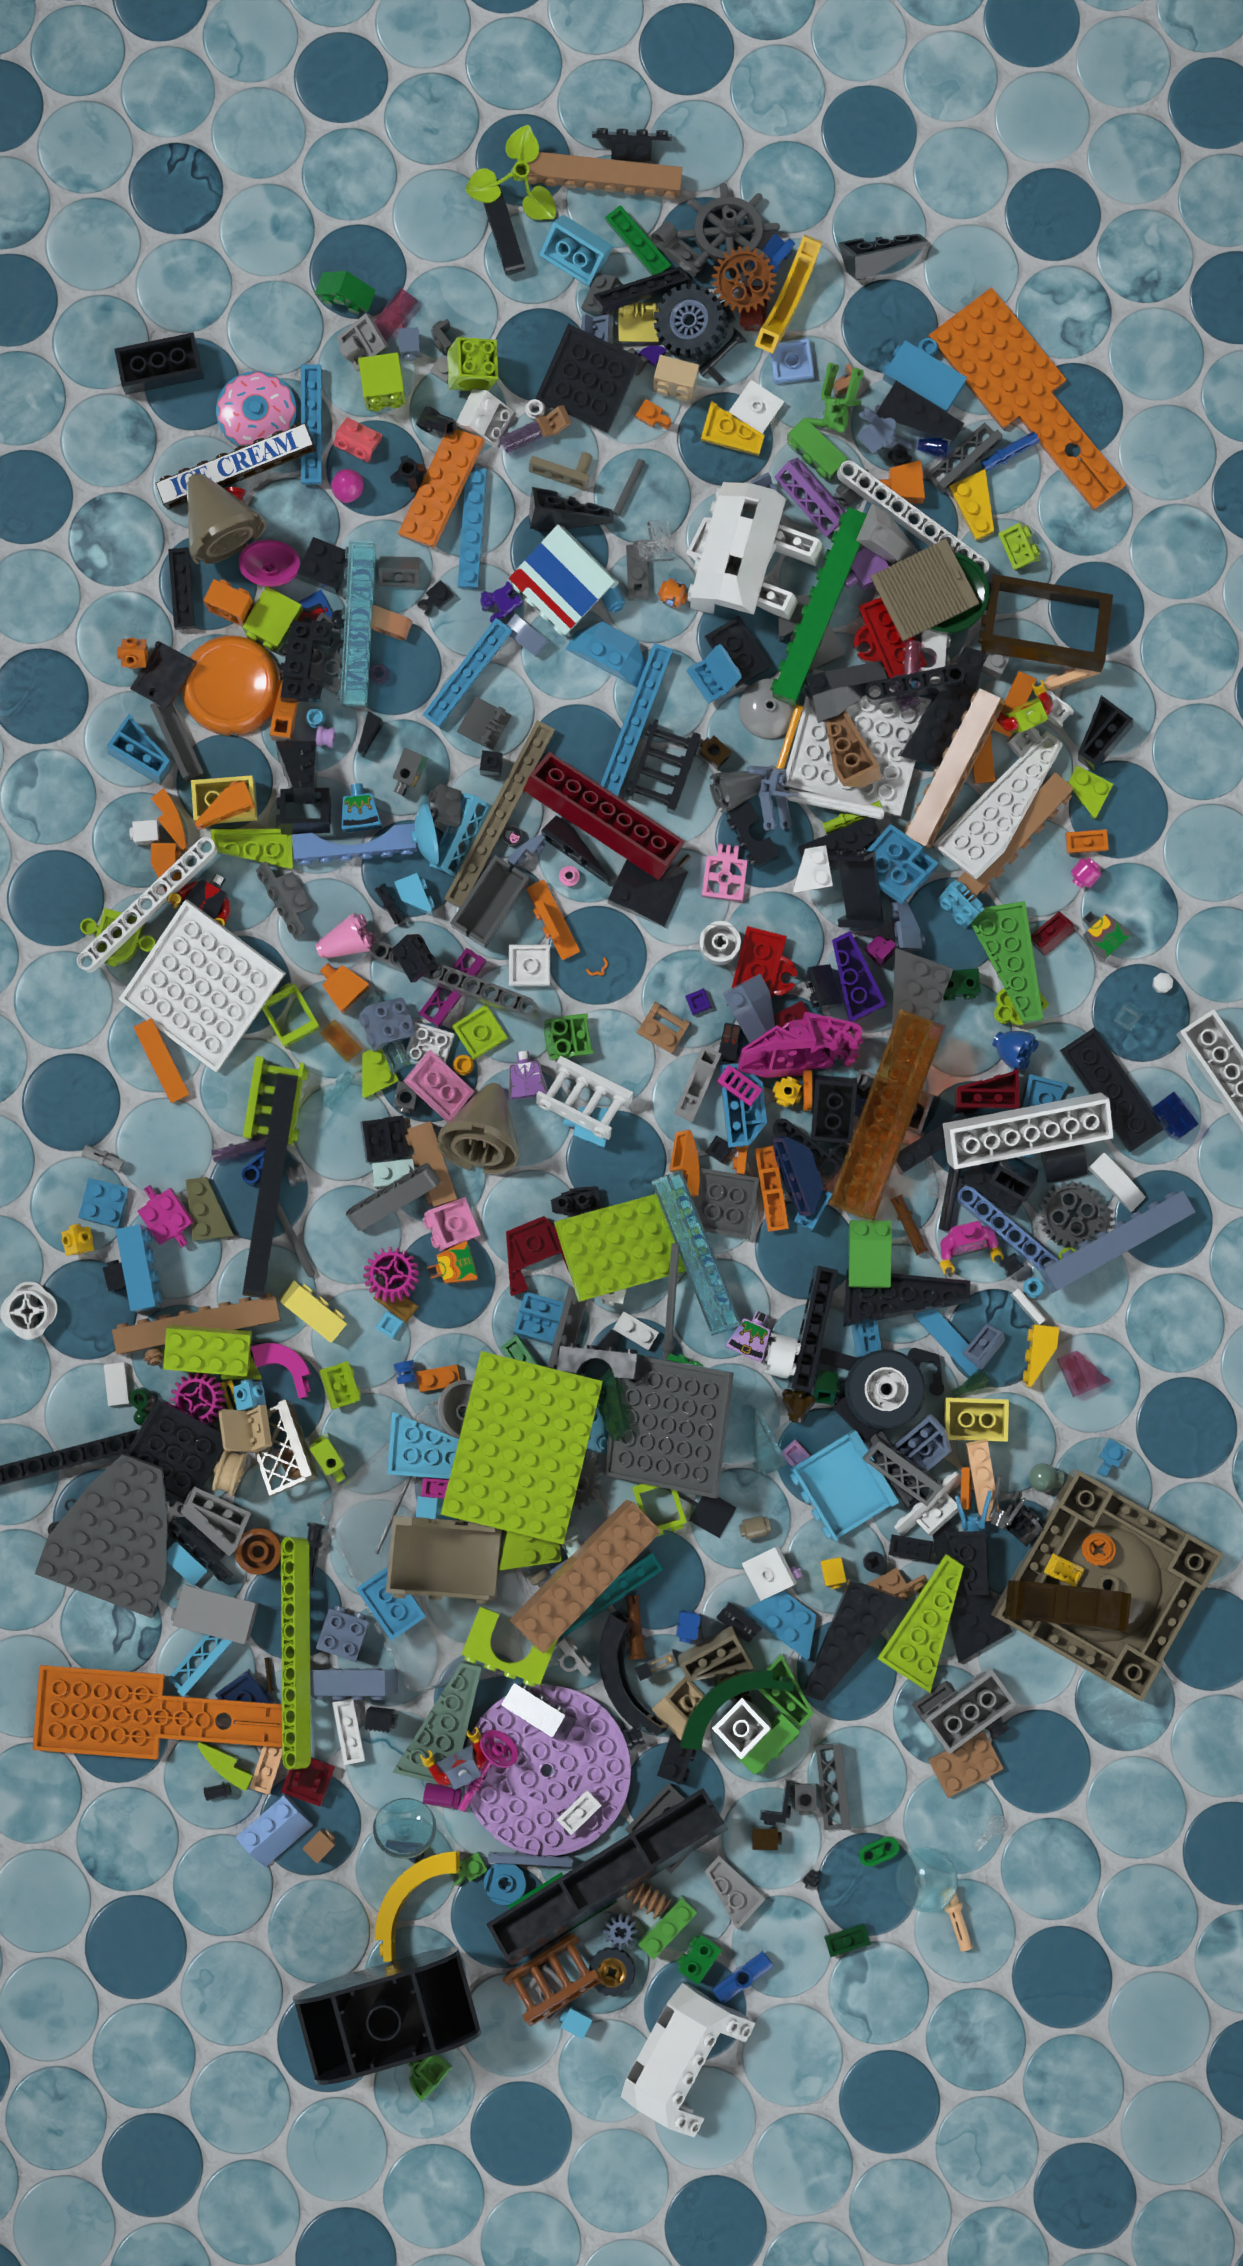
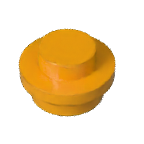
[453,1055,474,1076]

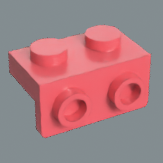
[333,417,383,462]

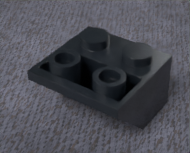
[803,964,842,1013]

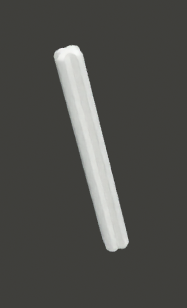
[787,789,885,819]

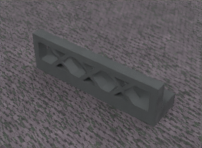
[925,422,1003,494]
[150,702,205,783]
[547,1286,587,1370]
[862,1434,943,1506]
[815,1742,851,1830]

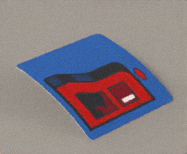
[297,589,332,623]

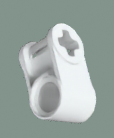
[1036,690,1074,728]

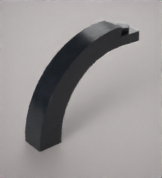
[599,1610,669,1736]

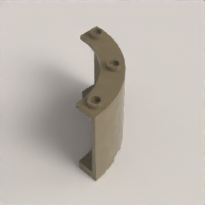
[386,1516,502,1604]

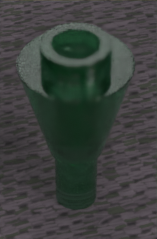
[952,1369,990,1398]

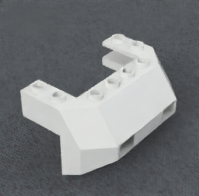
[687,482,786,615]
[621,1982,756,2137]

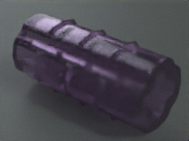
[499,421,543,454]

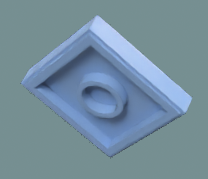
[770,338,814,384]

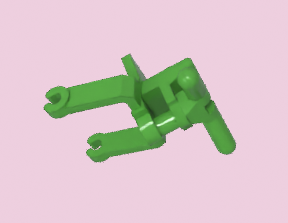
[806,363,864,433]

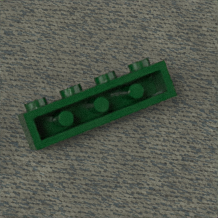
[943,968,981,1001]

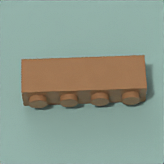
[405,1121,458,1208]

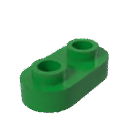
[858,1836,899,1867]

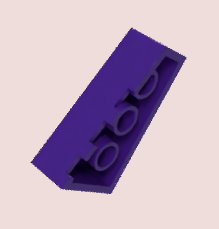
[832,931,887,1022]

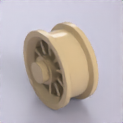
[212,1450,247,1497]

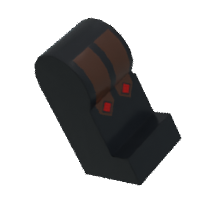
[718,1023,741,1063]

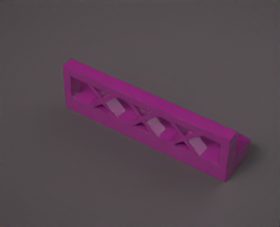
[418,948,487,1028]

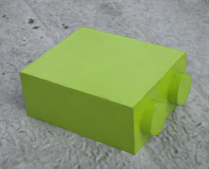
[242,587,303,652]

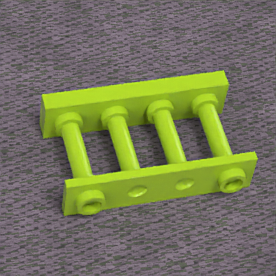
[243,1056,309,1146]

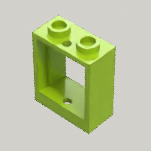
[262,983,321,1048]
[632,1484,687,1537]

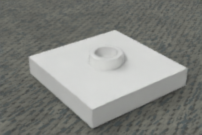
[729,380,784,434]
[509,945,550,986]
[742,1546,797,1601]

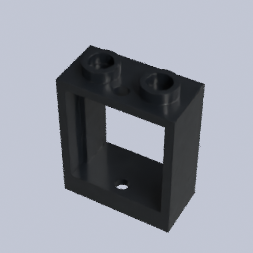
[276,788,331,835]

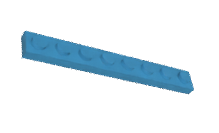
[600,643,673,796]

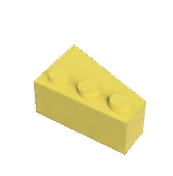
[278,1280,347,1343]

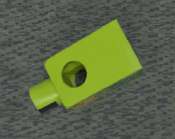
[309,1432,348,1483]

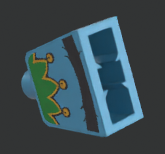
[342,783,382,833]

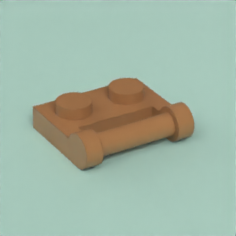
[637,1001,691,1054]

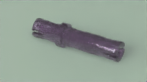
[211,1137,267,1163]

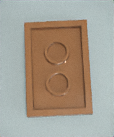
[928,1730,1004,1798]

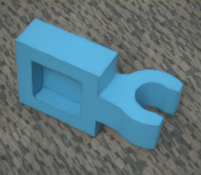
[1097,1439,1128,1477]

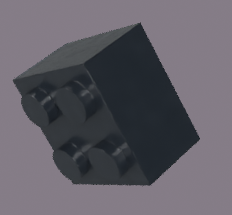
[297,537,352,595]

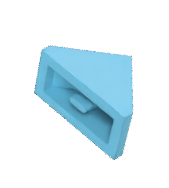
[416,1496,458,1520]

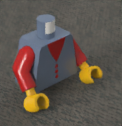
[420,1727,487,1789]

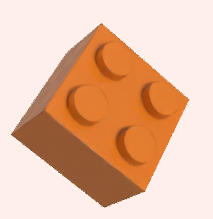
[203,579,255,627]

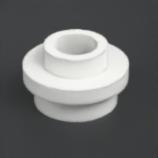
[525,399,545,420]

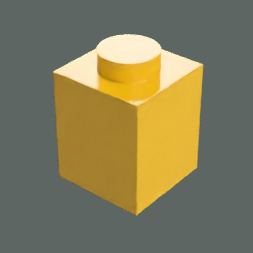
[820,1557,846,1589]

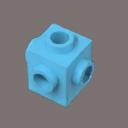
[233,1379,266,1411]

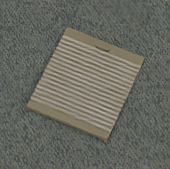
[870,539,979,642]

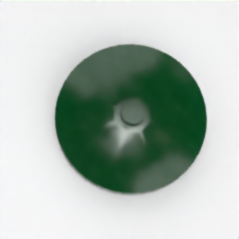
[929,552,989,634]

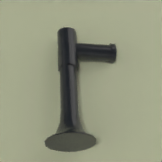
[699,327,747,386]

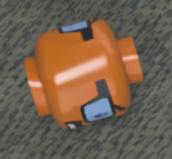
[658,578,688,608]

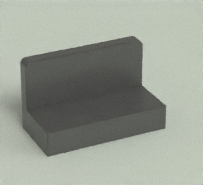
[378,556,420,587]

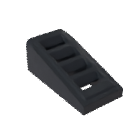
[358,711,384,758]

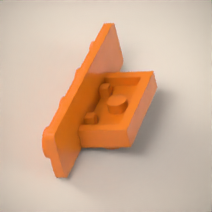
[526,880,580,960]

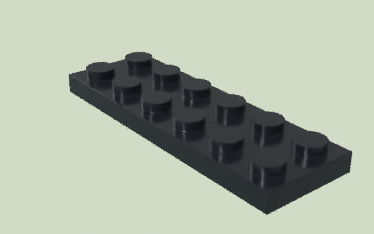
[1060,1028,1164,1153]

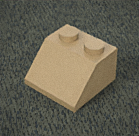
[652,1676,703,1740]

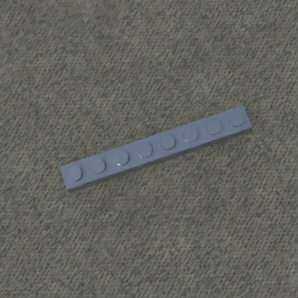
[1040,1190,1195,1293]

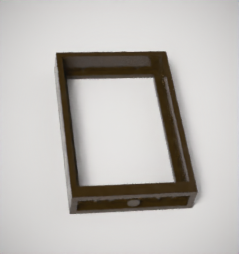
[978,574,1113,672]

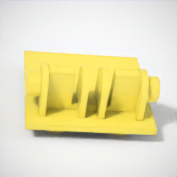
[618,302,659,342]

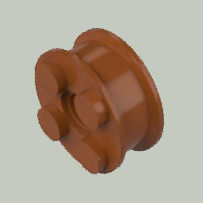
[235,1528,281,1575]

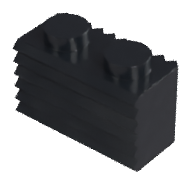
[364,1706,398,1733]

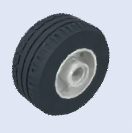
[845,1349,926,1430]

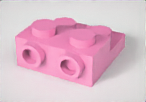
[423,1197,480,1252]

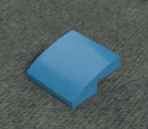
[513,1291,564,1346]

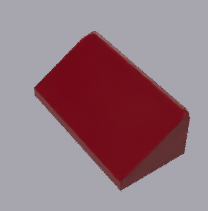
[1031,911,1075,956]

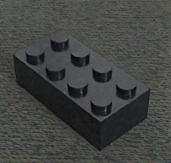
[114,332,204,395]

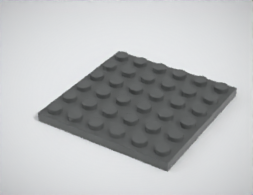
[604,1352,734,1498]

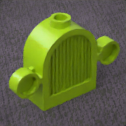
[80,908,156,968]

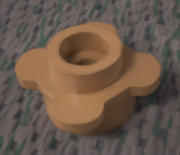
[144,1348,164,1366]

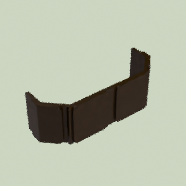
[1004,1580,1131,1632]

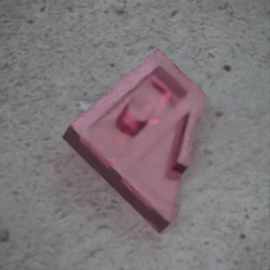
[1057,1351,1111,1397]

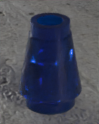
[917,438,948,458]

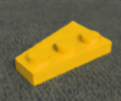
[701,401,764,456]

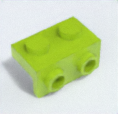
[319,1361,361,1410]

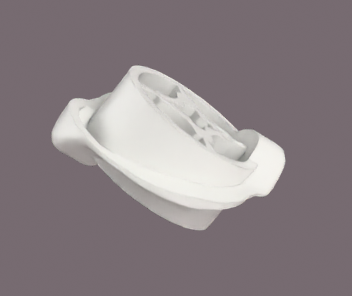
[0,1281,58,1340]

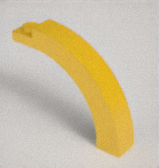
[754,234,823,354]
[375,1850,460,1962]

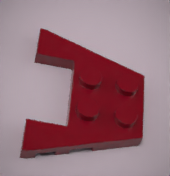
[506,1216,569,1296]

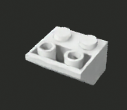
[456,389,514,447]

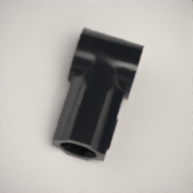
[416,406,456,436]

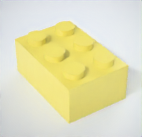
[191,776,258,824]
[943,1398,1009,1442]

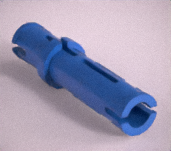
[980,431,1040,472]

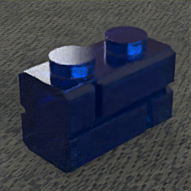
[1152,1091,1199,1140]

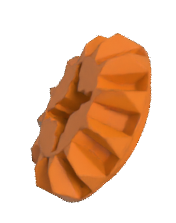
[1082,1533,1116,1566]

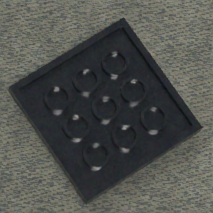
[535,323,642,433]
[125,1397,224,1504]

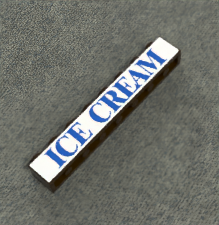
[155,423,317,510]

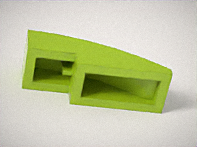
[197,1741,254,1791]

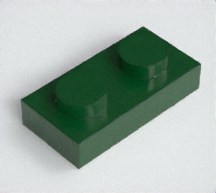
[824,1923,871,1957]

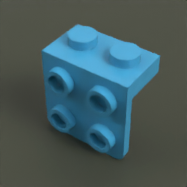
[686,644,742,704]

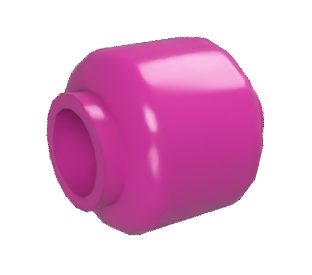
[1071,857,1101,888]

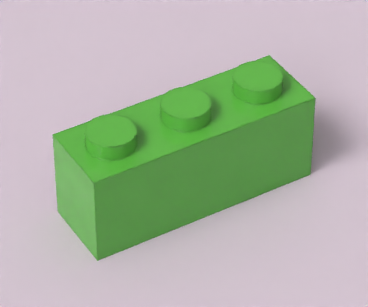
[787,417,848,482]
[638,1895,697,1960]

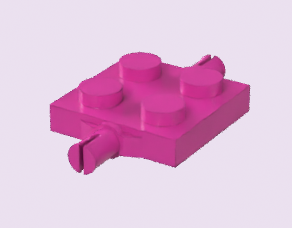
[137,1185,194,1248]

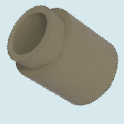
[739,1515,771,1540]

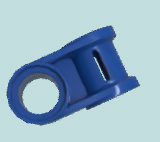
[241,1150,265,1186]

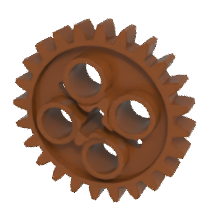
[711,246,777,314]

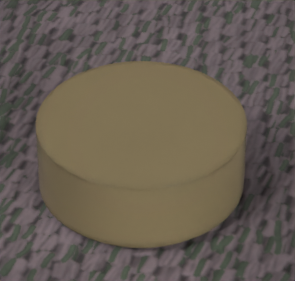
[528,1568,550,1586]

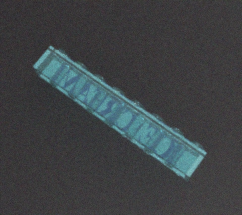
[337,541,376,708]
[651,1170,742,1336]

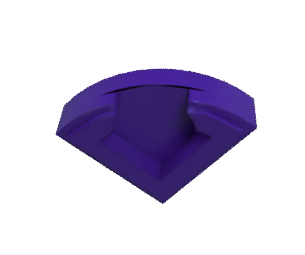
[639,345,667,367]

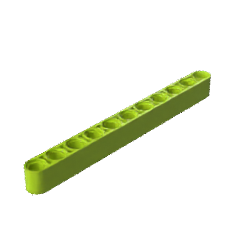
[281,1537,311,1769]

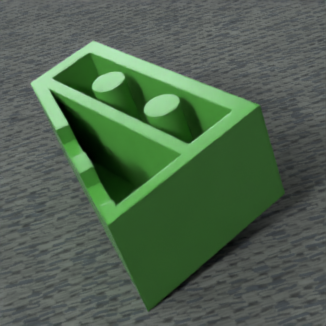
[758,1653,814,1729]
[736,1711,800,1775]

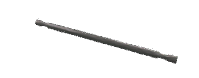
[375,1476,413,1554]

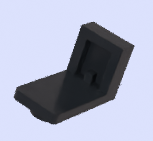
[759,1779,794,1826]

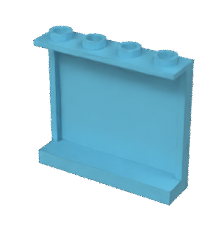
[790,1430,899,1542]

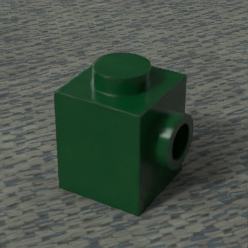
[813,1370,841,1405]

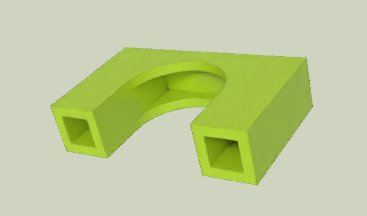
[462,1606,558,1687]

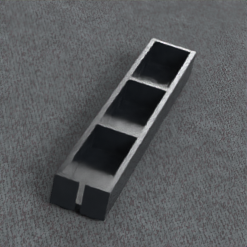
[486,1788,728,1965]

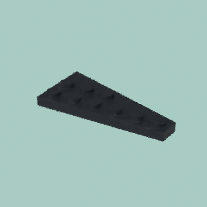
[898,647,986,767]
[843,1269,971,1327]
[932,1522,1013,1663]
[803,1578,908,1701]

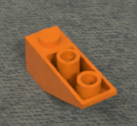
[269,680,299,741]
[151,843,182,906]

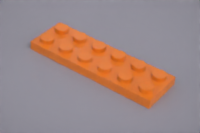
[398,429,485,549]

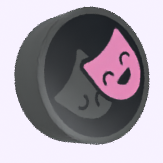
[502,825,522,847]

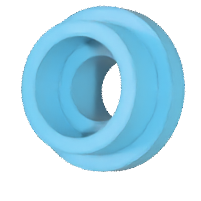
[1023,1277,1044,1298]

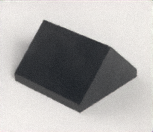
[1040,1144,1088,1183]

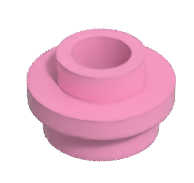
[559,866,579,887]

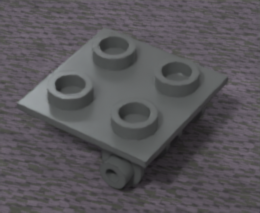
[457,697,512,751]

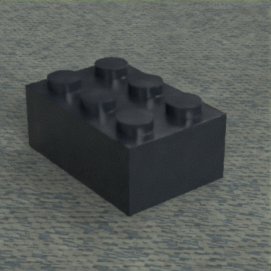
[811,1075,857,1144]

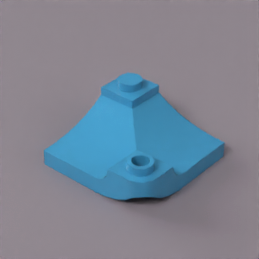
[867,824,938,905]

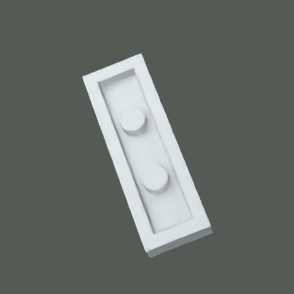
[332,1698,365,1765]

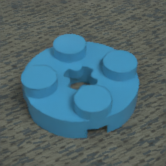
[484,1863,526,1905]

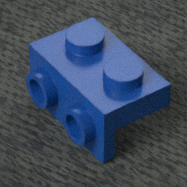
[750,234,796,273]

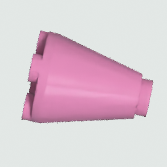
[316,913,376,958]

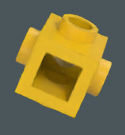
[772,1077,803,1108]
[61,1224,94,1256]

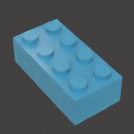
[115,1224,163,1313]

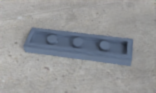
[488,1852,573,1867]

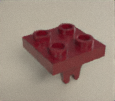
[281,1757,336,1807]

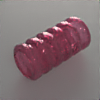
[902,640,922,676]

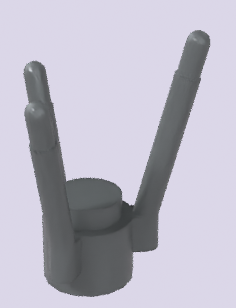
[989,1476,1026,1530]

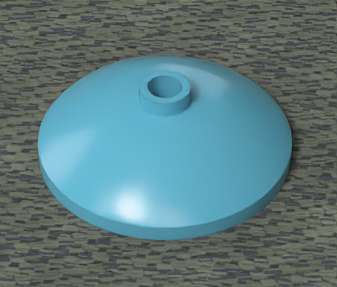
[411,803,439,865]

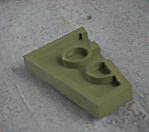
[186,1177,234,1241]

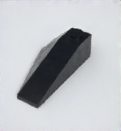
[838,234,928,280]
[529,487,614,532]
[804,661,888,723]
[541,815,611,885]
[856,1069,941,1135]

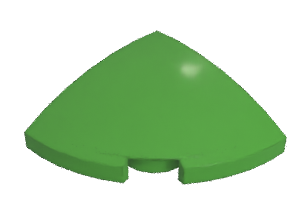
[408,2054,453,2102]

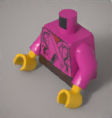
[939,1221,1004,1274]

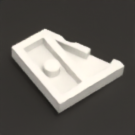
[793,845,833,893]

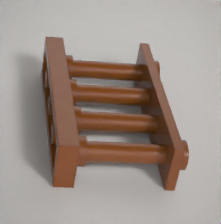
[502,1933,603,2027]

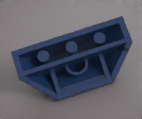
[772,1137,823,1215]

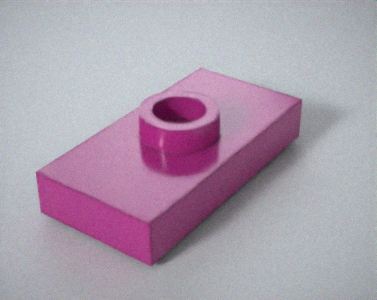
[421,1477,449,1499]

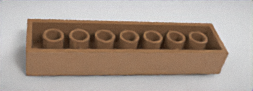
[509,1499,661,1653]

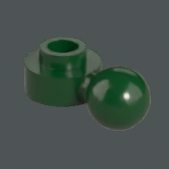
[130,1387,152,1426]

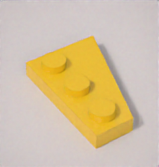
[948,469,994,541]

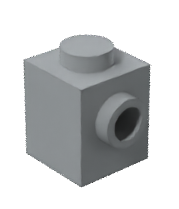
[981,653,1010,680]

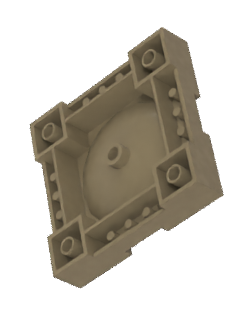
[991,1469,1224,1702]

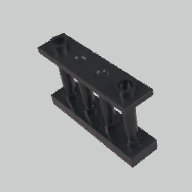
[626,719,701,814]

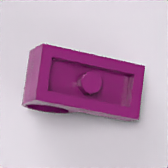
[864,934,896,967]

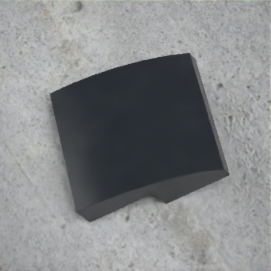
[360,1115,409,1163]

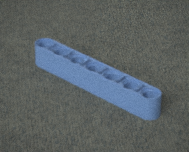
[956,1186,1059,1272]

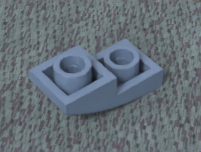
[506,613,548,657]
[507,835,546,868]

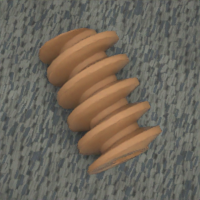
[625,1882,672,1919]

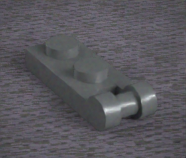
[626,544,649,601]

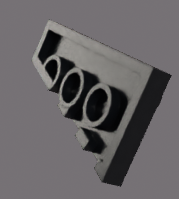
[876,380,965,441]

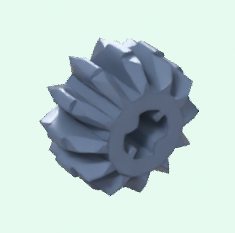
[603,1913,639,1950]

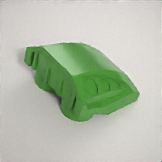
[544,1013,594,1061]

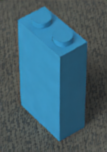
[882,340,967,412]

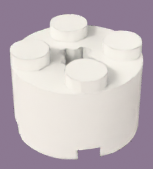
[699,921,741,965]
[762,1333,801,1379]

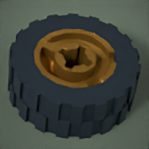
[589,1947,635,1997]

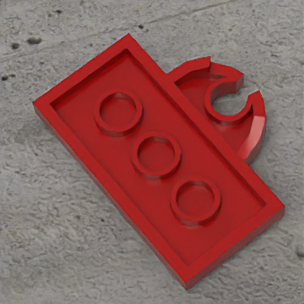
[853,597,927,679]
[727,926,797,1006]

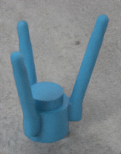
[955,1490,992,1531]

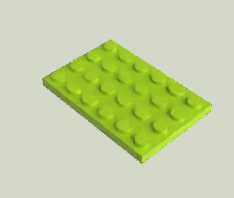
[554,1191,693,1302]

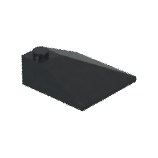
[608,859,689,927]

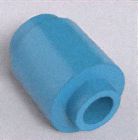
[601,585,626,613]

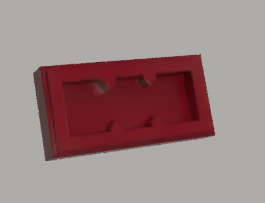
[774,1001,808,1028]

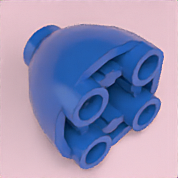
[992,1031,1039,1071]

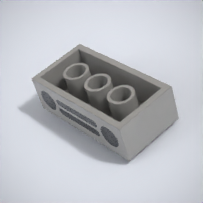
[921,1666,1017,1754]

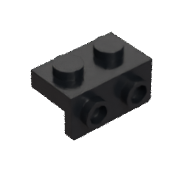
[392,934,438,983]
[1007,1500,1044,1547]

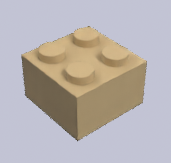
[653,355,699,401]

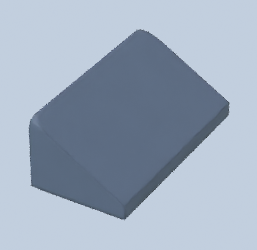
[962,1324,1005,1370]

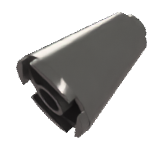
[710,771,761,813]

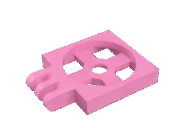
[702,843,747,902]

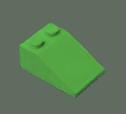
[848,1220,892,1288]

